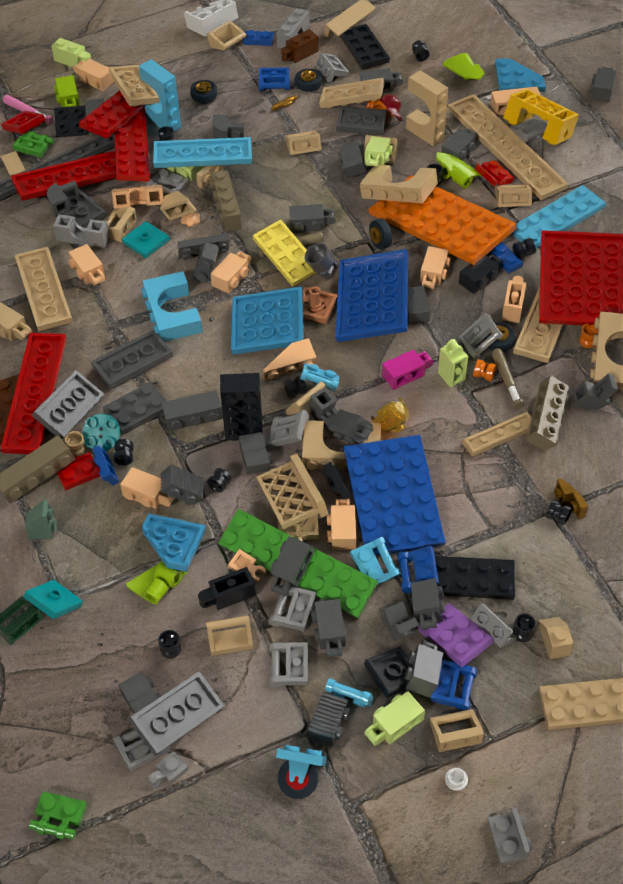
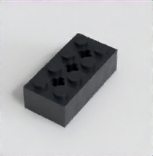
[220,373,263,441]

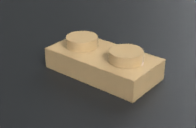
[196,165,224,189]

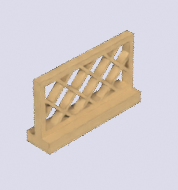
[256,453,329,529]

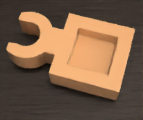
[228,549,266,583]

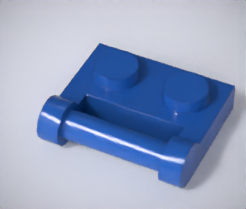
[259,67,290,91]
[397,546,439,593]
[430,660,477,711]

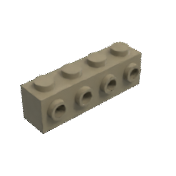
[209,170,242,232]
[526,375,569,452]
[0,435,75,504]

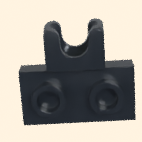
[321,459,350,499]

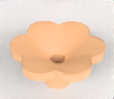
[181,212,201,227]

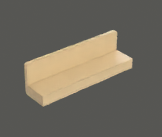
[323,0,376,38]

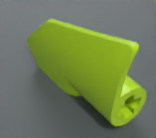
[442,53,484,80]
[436,152,483,189]
[126,561,188,605]

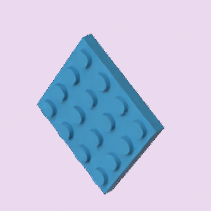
[231,287,304,355]

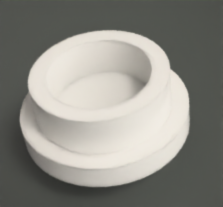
[445,768,468,791]

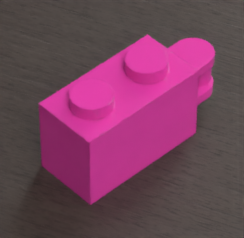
[382,350,434,390]

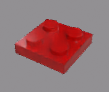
[1,111,45,134]

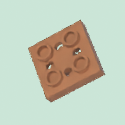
[303,286,338,324]

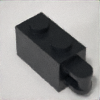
[459,254,503,294]
[198,567,256,611]

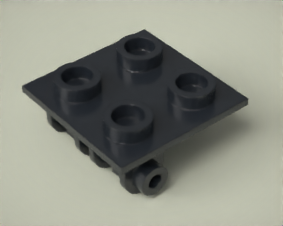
[54,105,88,137]

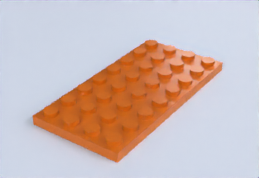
[369,175,516,265]

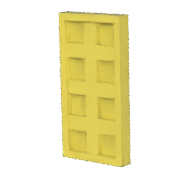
[253,220,317,287]

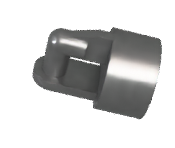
[304,242,338,279]

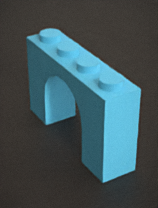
[139,59,181,132]
[141,271,202,342]

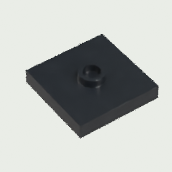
[364,647,410,698]

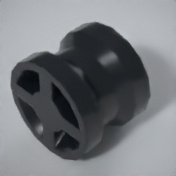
[207,468,232,493]

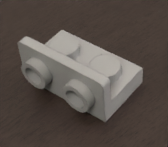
[315,53,349,83]
[470,604,517,648]
[487,807,532,866]

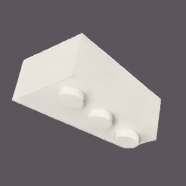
[184,0,238,36]

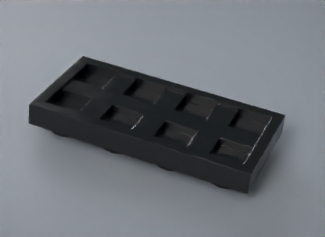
[340,24,390,69]
[435,556,515,600]

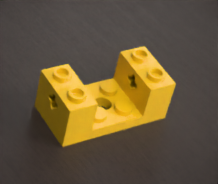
[503,89,579,145]

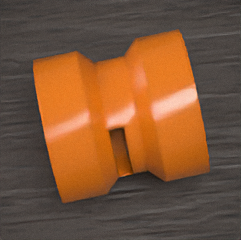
[579,324,597,348]
[473,359,497,382]

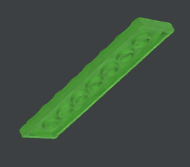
[218,509,378,619]

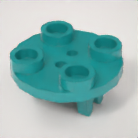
[82,413,121,451]

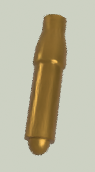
[271,95,298,111]

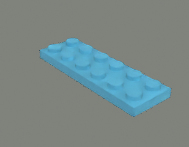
[153,137,252,168]
[511,185,606,248]

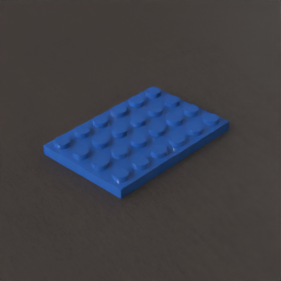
[336,249,408,342]
[343,435,446,556]

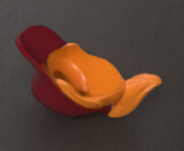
[365,94,403,122]

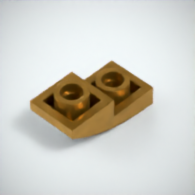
[554,478,588,519]

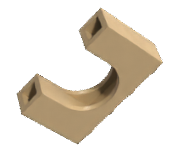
[406,70,448,146]
[360,165,438,203]
[589,312,623,390]
[302,421,381,471]

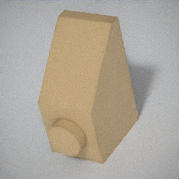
[160,191,197,221]
[538,617,574,659]

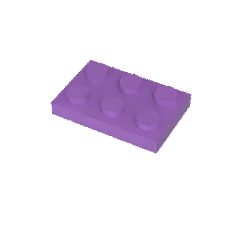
[418,603,493,667]

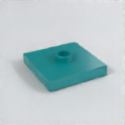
[122,221,170,258]
[24,579,83,619]

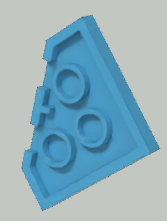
[495,58,546,92]
[142,514,206,572]

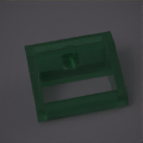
[0,596,43,645]

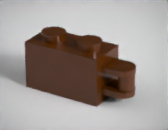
[281,29,319,63]

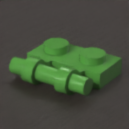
[12,131,54,158]
[29,791,87,840]

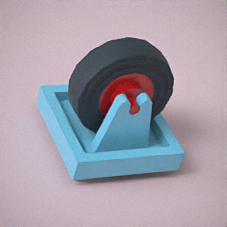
[276,745,327,799]

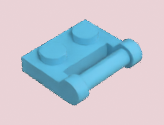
[300,363,339,392]
[349,537,401,585]
[325,678,374,708]

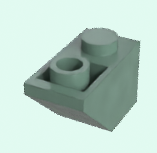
[25,500,57,540]

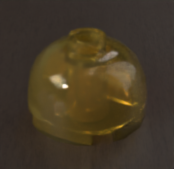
[371,398,410,433]

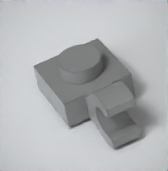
[147,751,188,790]

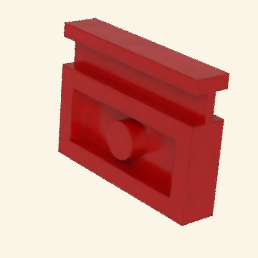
[475,160,514,186]
[57,452,100,491]

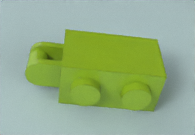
[53,75,80,107]

